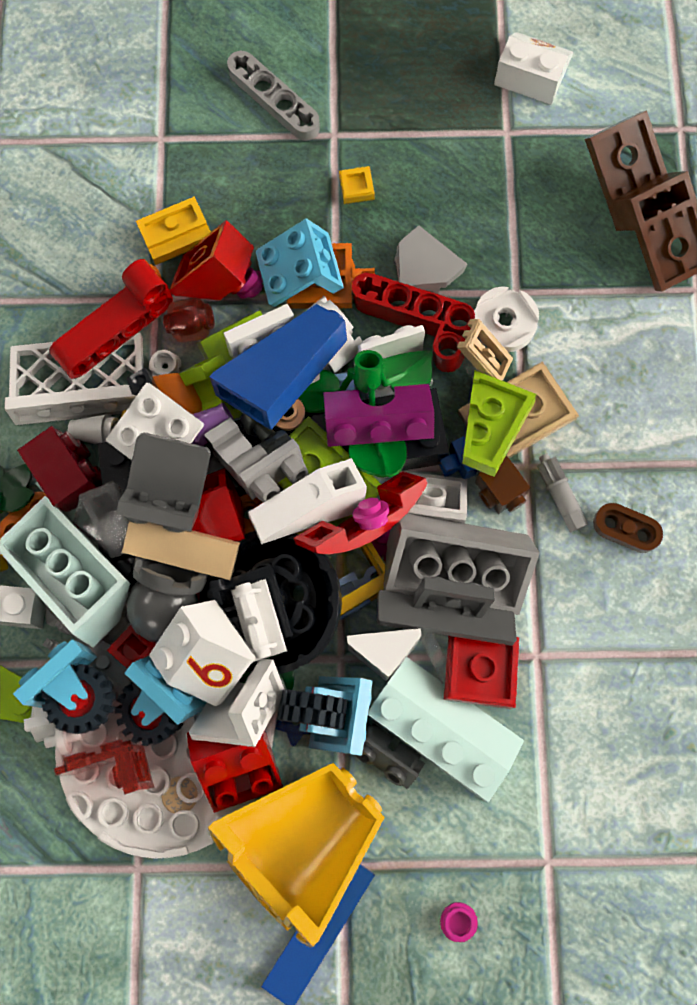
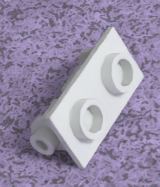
[231,579,287,662]

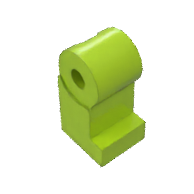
[179,354,242,419]

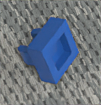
[439,436,478,479]

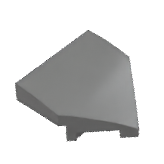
[393,226,467,294]

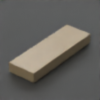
[122,521,240,580]

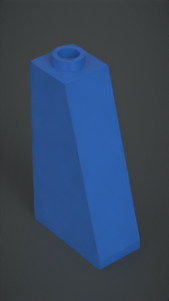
[210,304,347,430]

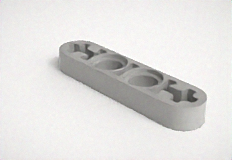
[227,51,320,141]

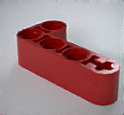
[49,259,173,379]
[351,272,475,373]

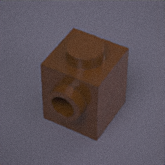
[475,455,531,514]

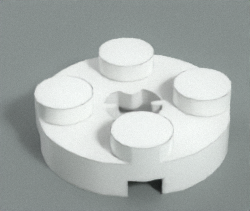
[474,287,539,352]

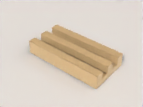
[457,319,513,381]

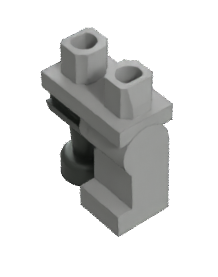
[204,414,309,503]

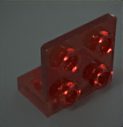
[54,739,155,795]

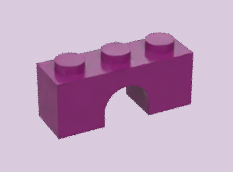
[323,384,434,447]

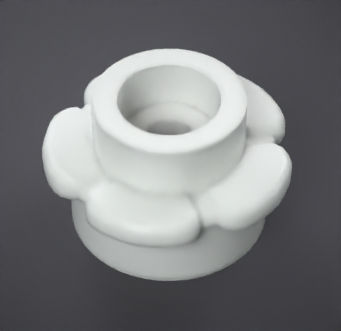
[149,350,181,376]

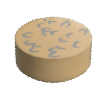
[162,777,198,813]

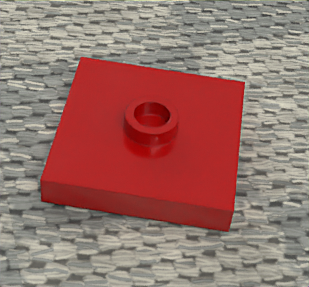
[444,636,519,709]

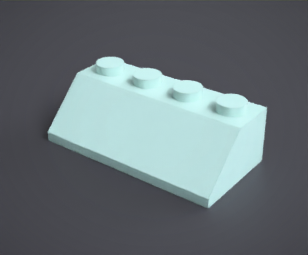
[0,496,130,647]
[368,657,524,802]

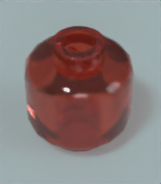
[163,297,215,343]

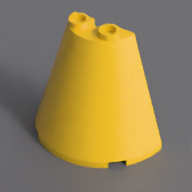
[208,763,385,947]

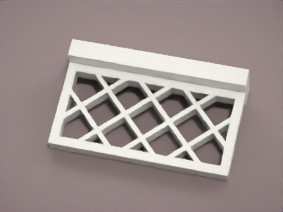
[5,333,144,425]

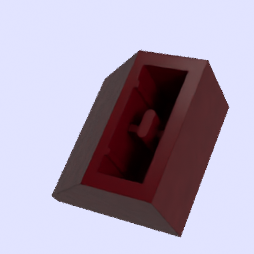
[17,426,104,512]

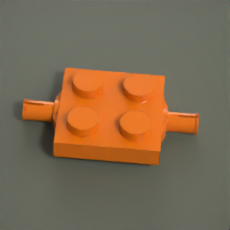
[287,243,375,309]

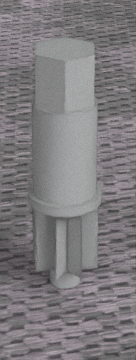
[537,453,588,533]

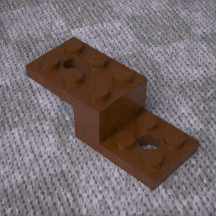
[585,110,697,292]

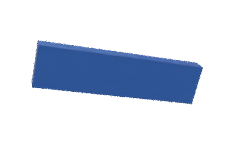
[261,864,375,1005]

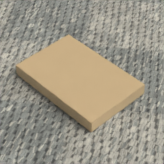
[458,362,579,458]

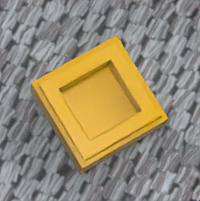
[339,166,375,204]

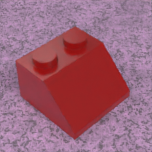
[169,220,254,300]

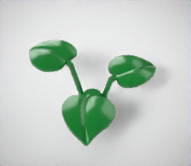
[298,350,433,478]

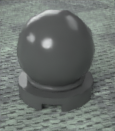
[126,557,208,643]

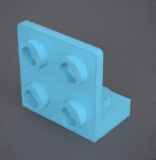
[256,218,344,307]

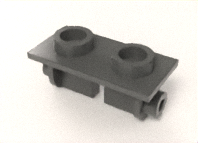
[355,723,425,789]

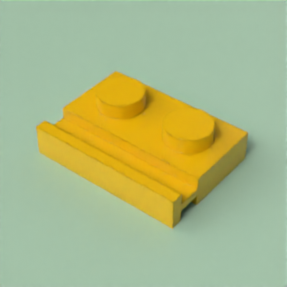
[136,196,211,265]

